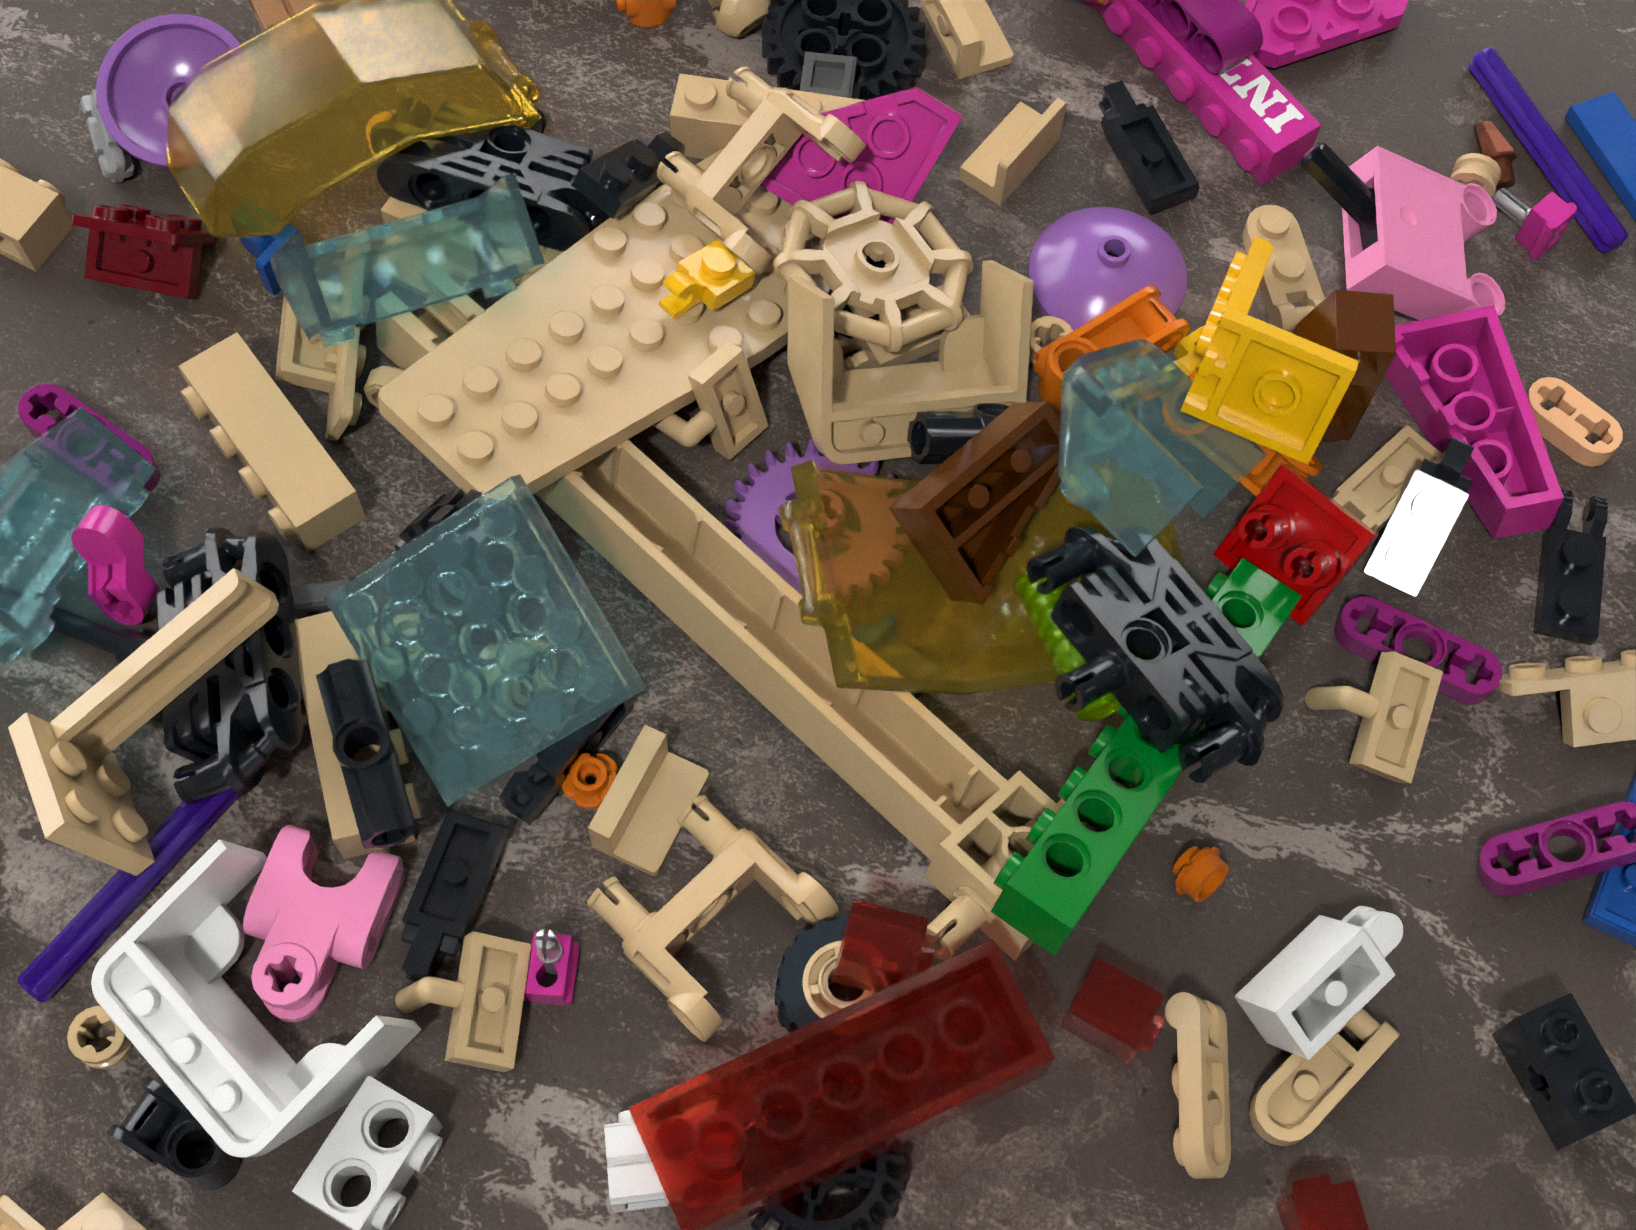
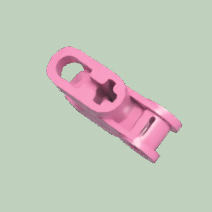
[243,825,404,1023]

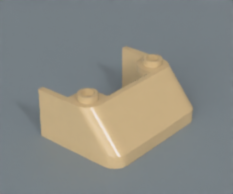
[787,260,1034,465]

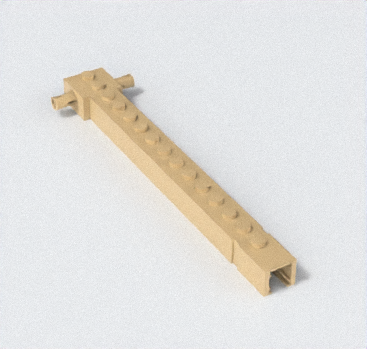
[376,267,1088,961]

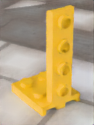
[1180,236,1359,465]

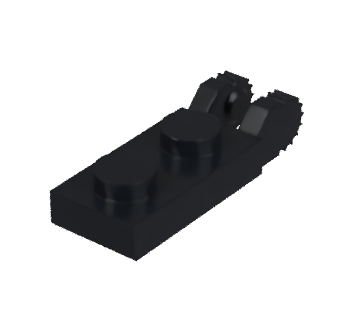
[1533,489,1608,646]

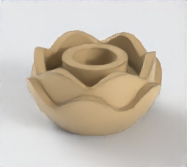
[712,0,771,38]

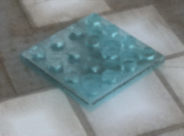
[324,474,647,807]

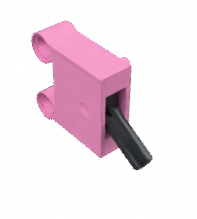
[1300,143,1506,320]

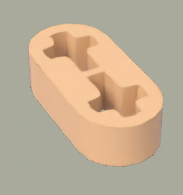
[1526,377,1623,467]

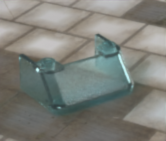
[270,173,545,348]
[1058,339,1267,557]

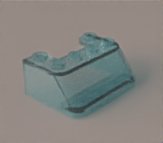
[0,407,156,665]

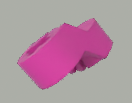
[71,505,159,626]

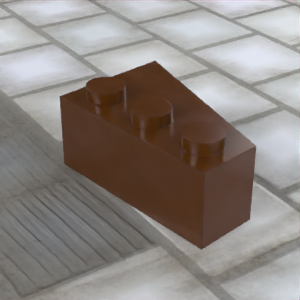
[1296,290,1396,442]
[889,401,1078,604]

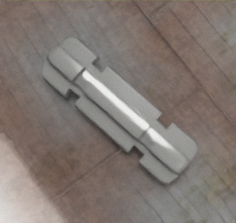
[80,89,135,183]

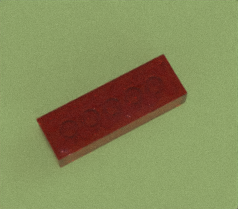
[629,939,1055,1230]

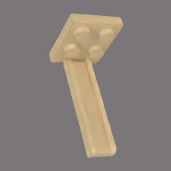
[8,568,279,876]

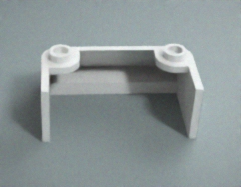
[91,839,422,1157]

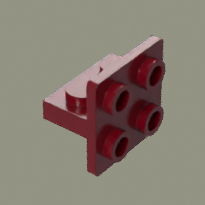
[72,204,219,299]

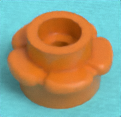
[561,753,618,810]
[1172,846,1229,902]

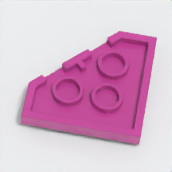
[1245,0,1409,68]
[760,87,963,224]

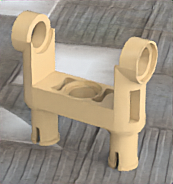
[657,66,866,275]
[587,794,839,1042]

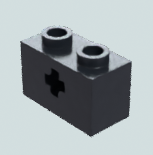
[1492,993,1636,1151]

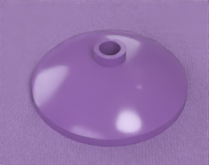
[96,14,258,169]
[1028,207,1187,331]

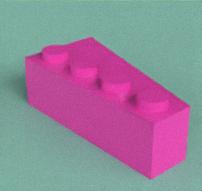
[1385,305,1564,539]

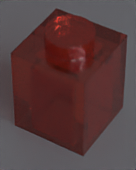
[832,899,935,1000]
[1060,958,1166,1064]
[1276,1174,1369,1230]

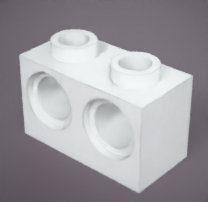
[292,1075,443,1230]

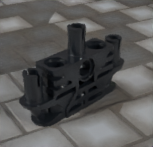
[370,101,610,252]
[157,527,303,805]
[1026,527,1284,783]

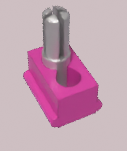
[1492,188,1577,259]
[524,929,580,1006]

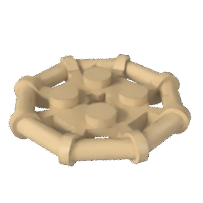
[773,181,974,353]

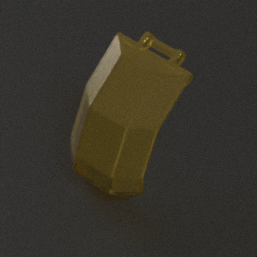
[166,0,541,237]
[779,451,1185,695]

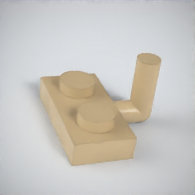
[652,340,769,460]
[1305,651,1443,784]
[395,931,532,1072]

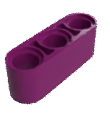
[1138,0,1263,74]

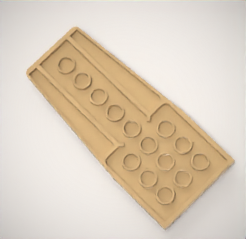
[378,149,831,511]

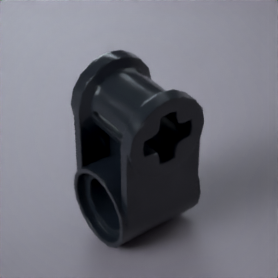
[107,1076,241,1190]

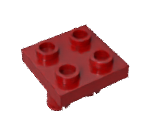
[1213,464,1379,626]

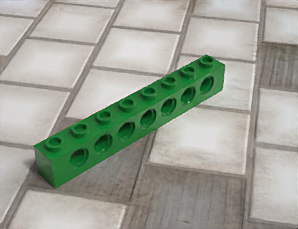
[991,558,1302,956]

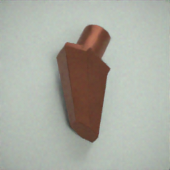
[1475,121,1517,190]

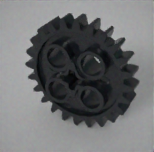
[762,0,926,100]

